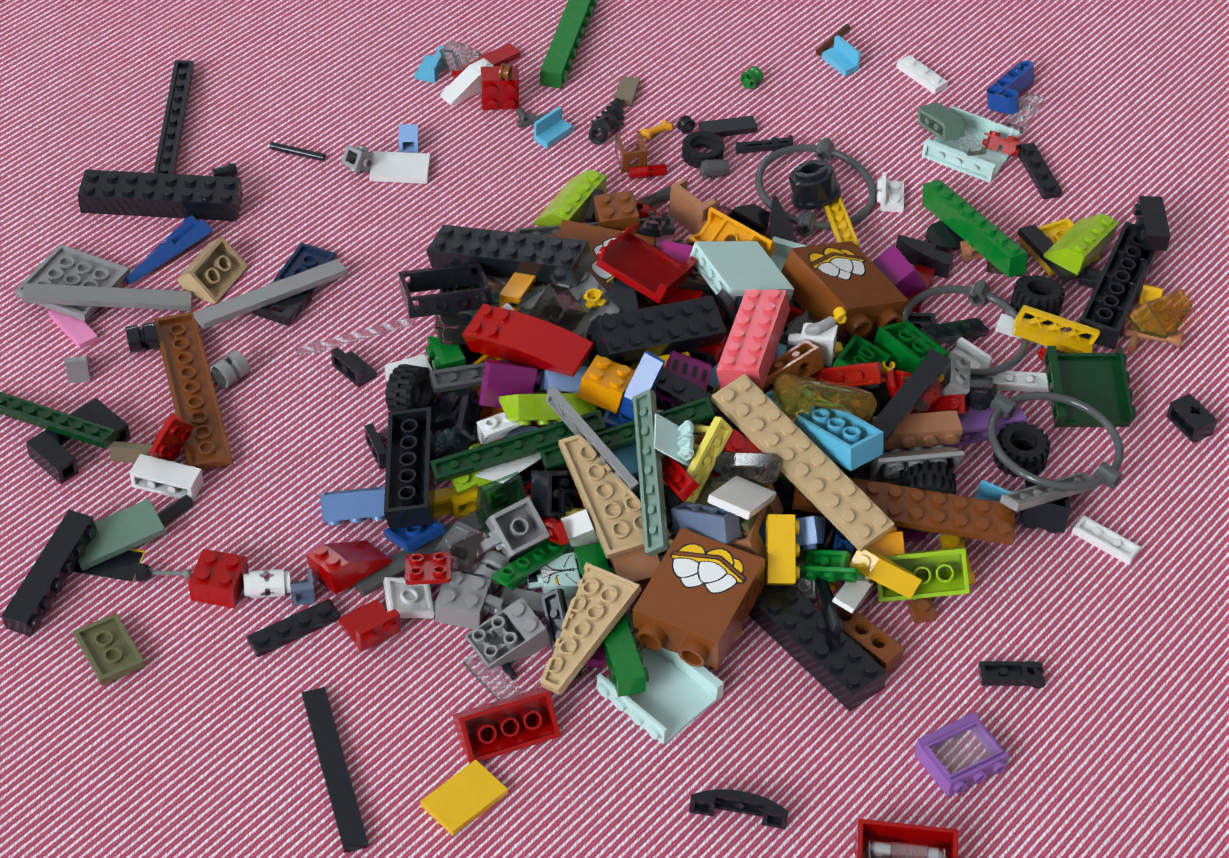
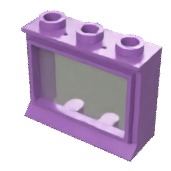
[914,711,1010,797]

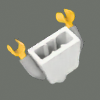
[788,307,847,367]

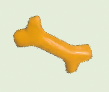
[640,119,674,141]

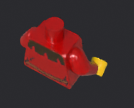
[881,361,944,414]

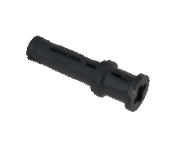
[735,135,794,154]

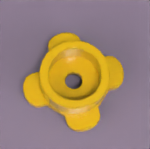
[583,288,606,309]

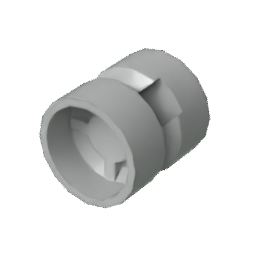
[210,350,250,389]
[472,551,510,594]

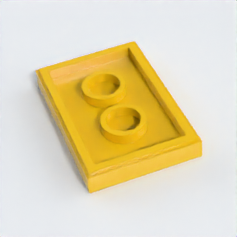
[420,759,508,836]

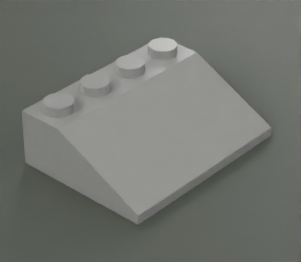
[868,445,965,484]

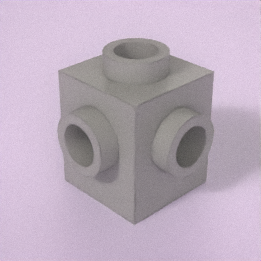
[341,144,374,173]

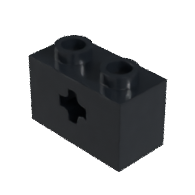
[1166,394,1217,443]

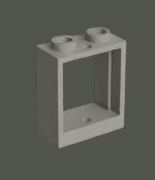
[940,353,971,396]

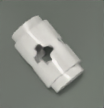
[243,569,291,598]

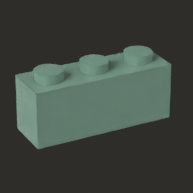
[918,102,966,141]

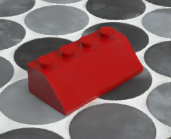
[452,687,561,763]

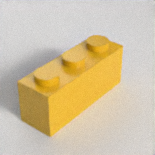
[766,514,800,586]

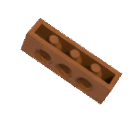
[762,339,824,394]
[819,595,905,674]

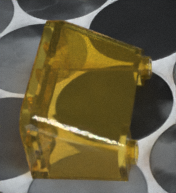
[772,373,877,423]

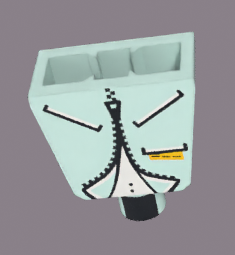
[527,552,580,600]

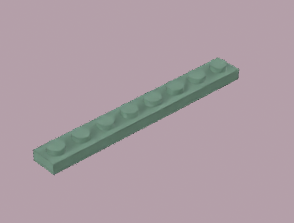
[632,389,669,556]

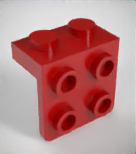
[149,412,194,461]
[405,552,453,585]
[339,600,401,652]

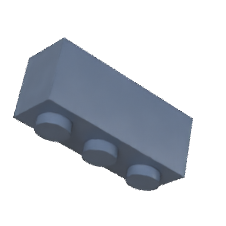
[671,502,741,545]

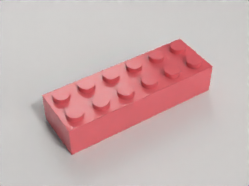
[716,289,790,391]

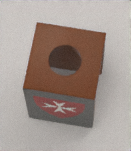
[615,131,648,173]

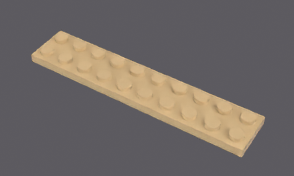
[711,374,895,552]

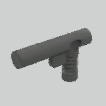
[516,107,549,128]

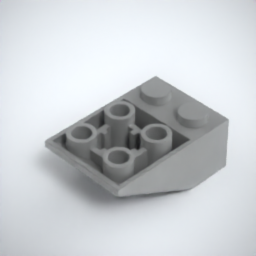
[464,597,551,669]

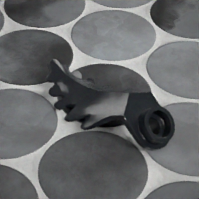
[589,98,625,145]

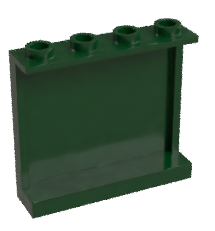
[1044,346,1136,427]

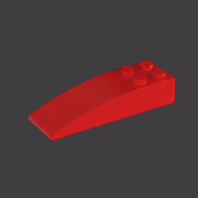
[462,304,595,377]

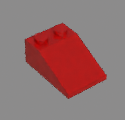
[306,540,392,594]

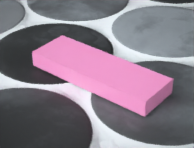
[48,309,98,350]

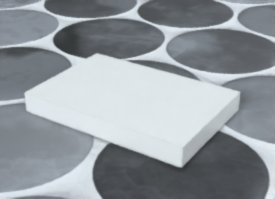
[369,151,430,184]
[707,475,776,520]

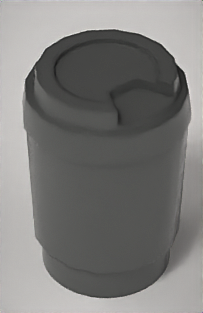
[699,159,730,178]

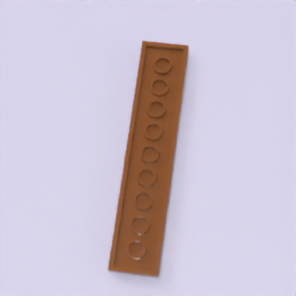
[153,311,233,470]
[792,477,1015,545]

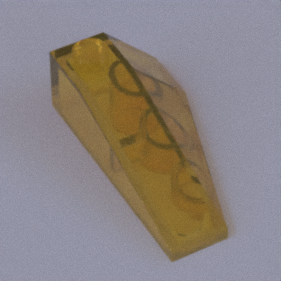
[1128,289,1192,339]

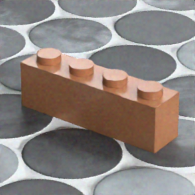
[872,410,963,450]

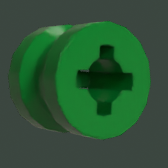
[740,66,764,89]

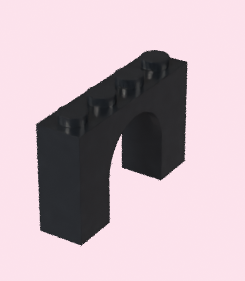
[26,398,131,484]

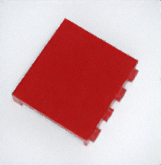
[596,222,698,304]

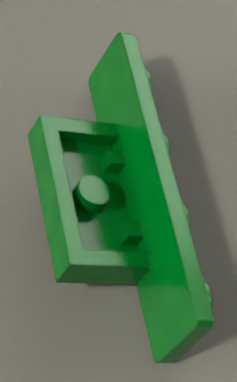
[492,540,569,590]
[796,550,866,583]

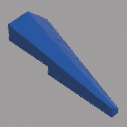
[125,215,213,284]

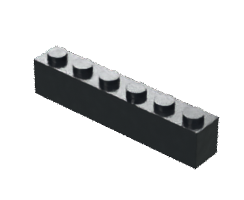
[1,510,97,637]

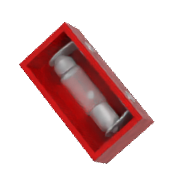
[855,819,958,858]

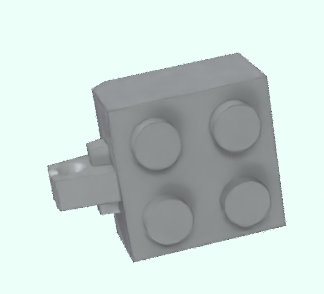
[480,496,550,560]
[435,571,504,629]

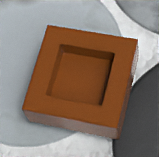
[908,598,937,624]

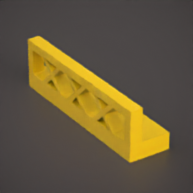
[1013,305,1100,353]

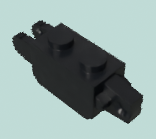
[966,376,997,411]

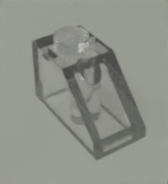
[439,41,482,71]

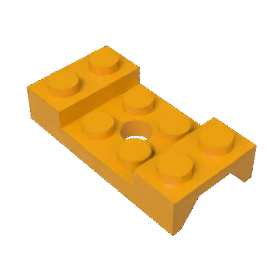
[688,207,777,258]

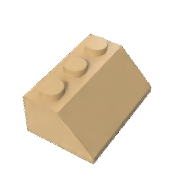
[176,236,248,304]

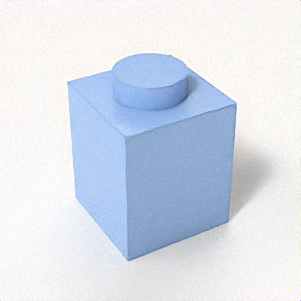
[399,124,418,153]

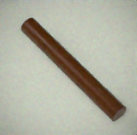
[815,24,851,56]

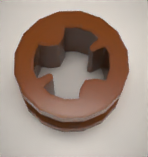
[499,63,512,81]

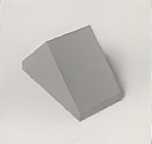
[64,356,91,383]

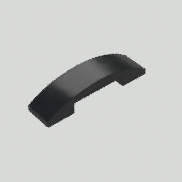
[689,789,789,829]

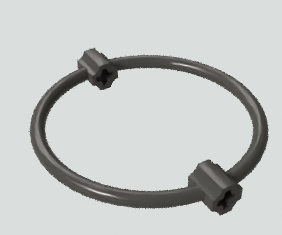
[755,137,876,237]
[901,280,1029,377]
[987,392,1124,491]

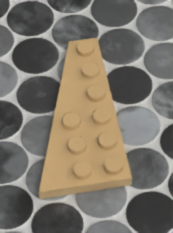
[558,434,671,559]
[540,562,642,696]

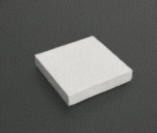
[383,577,435,619]

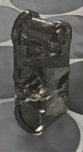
[716,452,783,483]

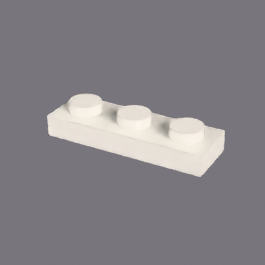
[896,55,948,94]

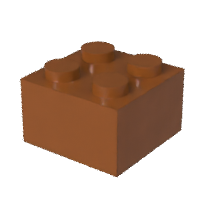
[593,190,640,234]

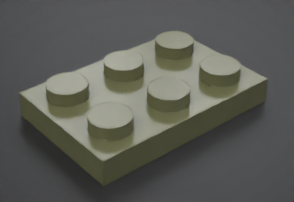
[73,613,145,686]

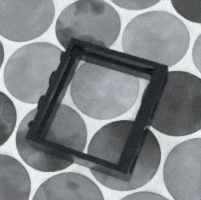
[398,262,493,318]

